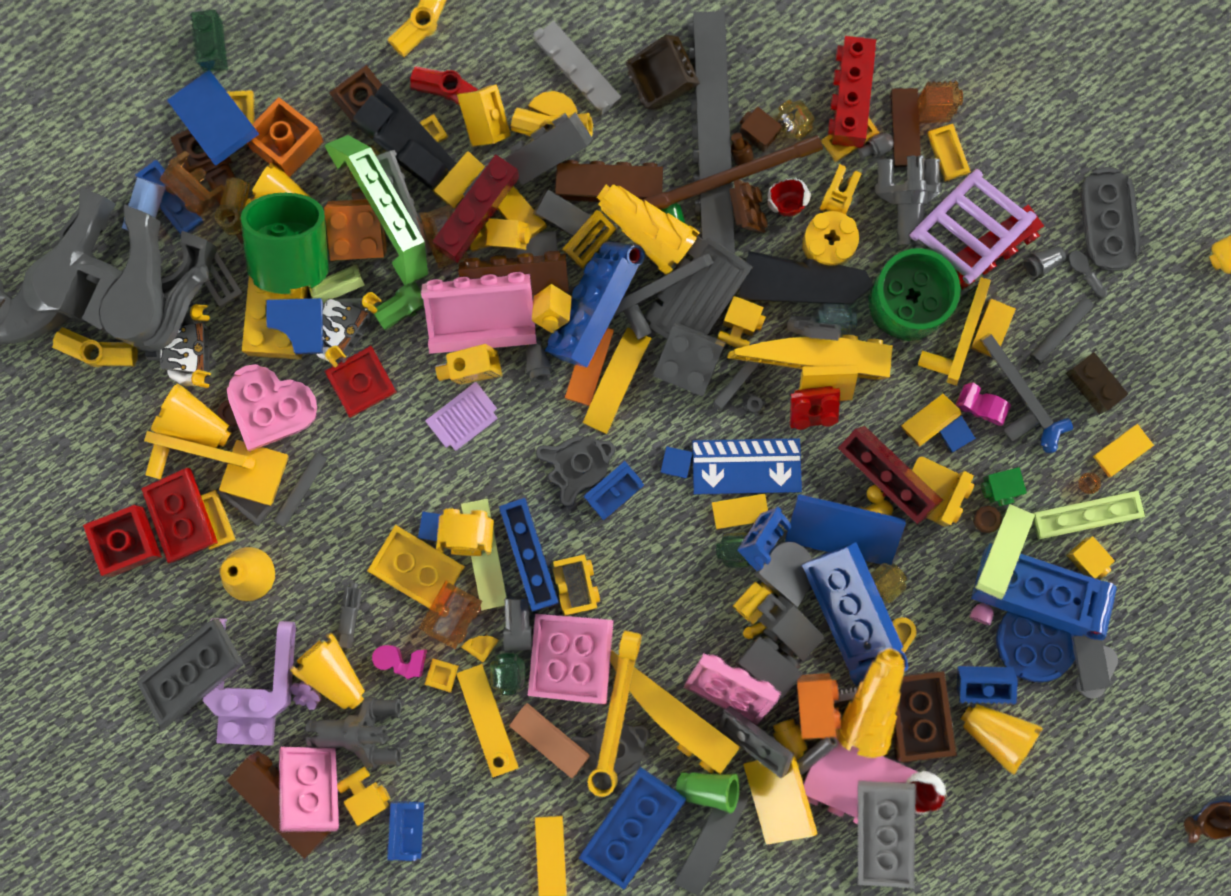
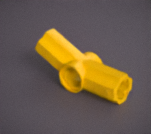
[388,0,447,57]
[511,108,593,137]
[52,327,138,367]

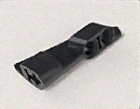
[351,84,456,191]
[739,251,873,305]

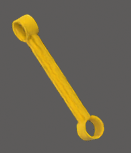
[588,631,641,797]

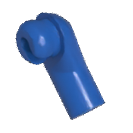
[1040,418,1073,453]

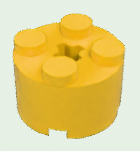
[802,211,859,266]
[436,509,494,556]

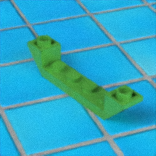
[325,135,428,286]

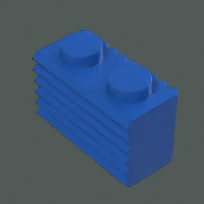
[957,666,1018,705]

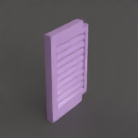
[425,382,498,451]

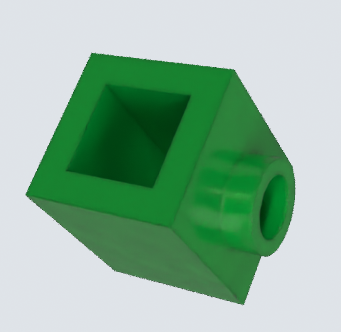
[981,467,1027,506]

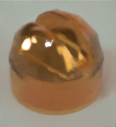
[1078,472,1101,494]

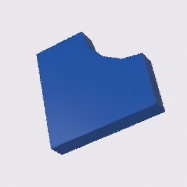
[267,298,323,354]

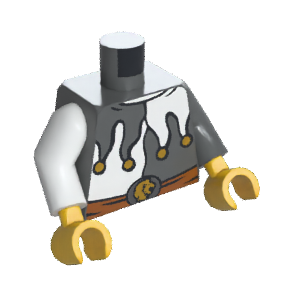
[317,292,382,367]
[145,304,211,388]

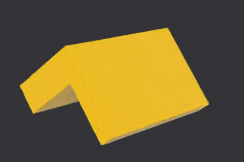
[457,84,511,146]

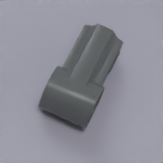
[503,596,532,651]

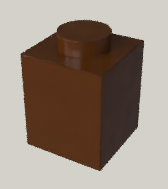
[739,106,782,153]

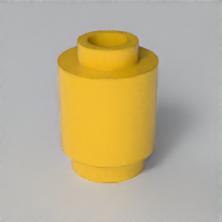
[773,718,807,760]

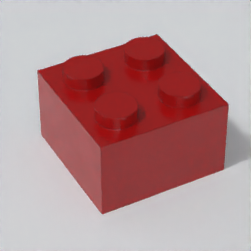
[83,505,162,577]

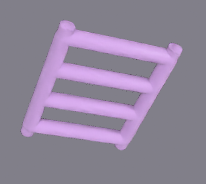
[909,169,1037,284]

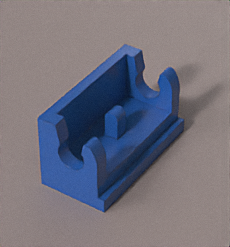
[584,461,644,521]
[738,507,791,571]
[388,801,424,861]

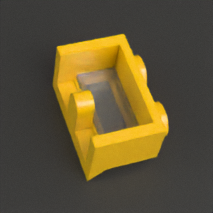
[551,554,600,616]

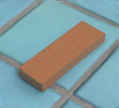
[509,703,590,779]

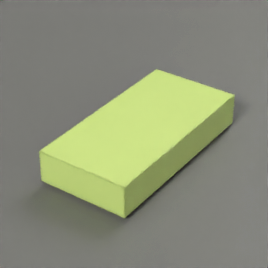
[308,265,365,303]

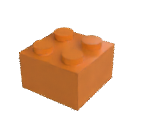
[247,97,324,177]
[324,199,387,261]
[797,673,841,739]

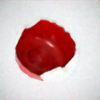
[767,178,811,217]
[906,771,946,814]

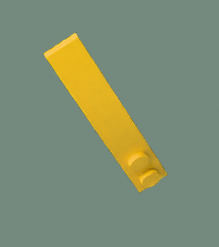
[727,335,893,380]
[610,650,740,774]

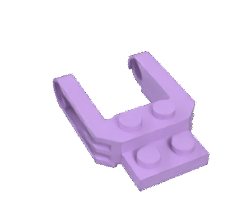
[203,618,296,746]

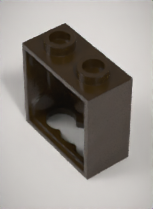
[625,34,700,110]

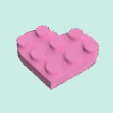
[227,364,317,451]

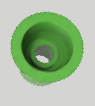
[676,772,740,813]

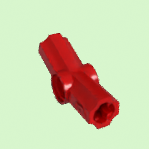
[410,66,478,106]

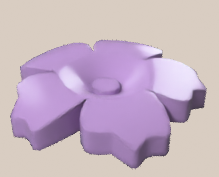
[290,682,321,710]

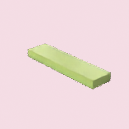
[1032,491,1145,540]
[461,499,507,610]
[976,504,1035,600]

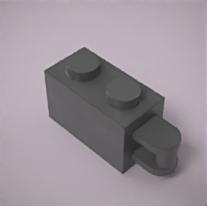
[757,593,825,661]

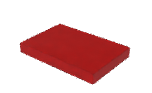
[141,468,218,563]

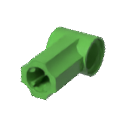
[374,282,425,330]

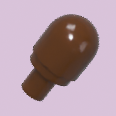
[731,133,754,166]

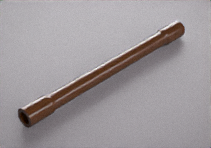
[642,135,823,210]

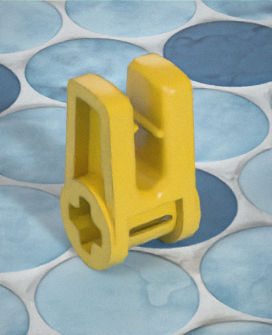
[819,164,862,215]

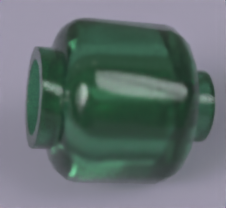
[716,532,750,568]
[490,653,526,695]

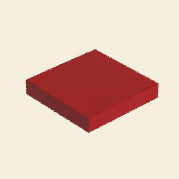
[324,346,397,418]

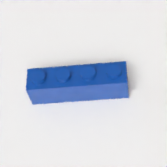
[499,498,559,612]

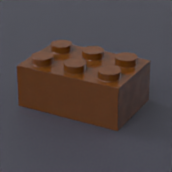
[892,671,956,762]

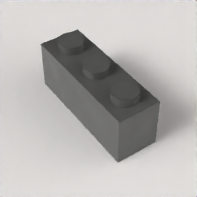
[505,112,593,185]

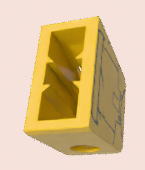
[435,344,502,385]

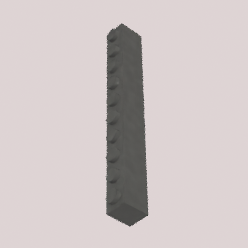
[688,11,735,254]

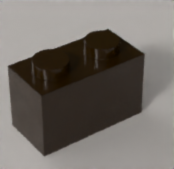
[1065,352,1128,415]

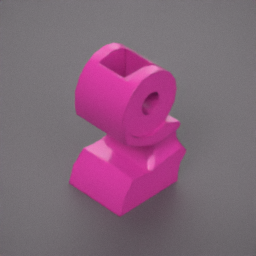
[955,382,1011,426]
[372,645,427,679]

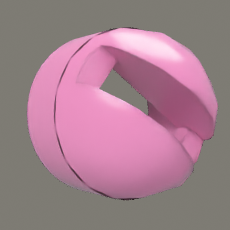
[969,603,994,625]

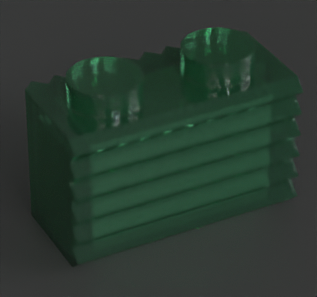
[190,9,228,72]

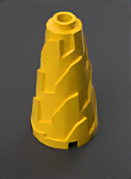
[596,184,700,275]
[836,649,904,758]

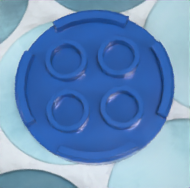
[996,612,1078,682]

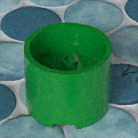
[241,192,329,294]
[868,248,960,341]

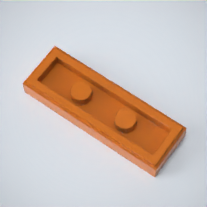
[565,328,614,406]

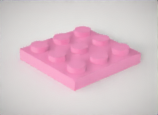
[528,614,613,704]
[683,654,780,725]

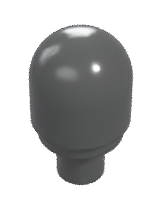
[858,132,894,159]

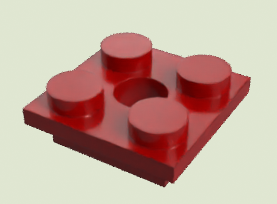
[790,386,840,430]

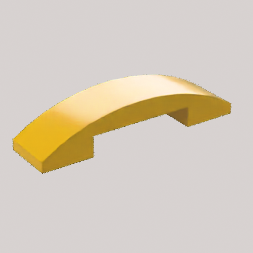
[583,327,652,434]

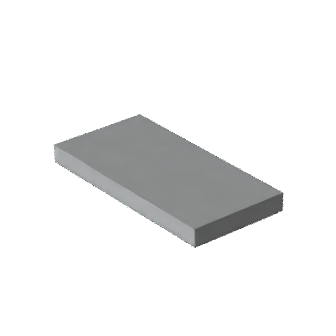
[858,781,915,888]

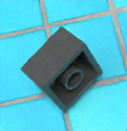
[653,322,726,396]
[735,637,803,699]

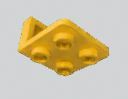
[912,457,974,527]

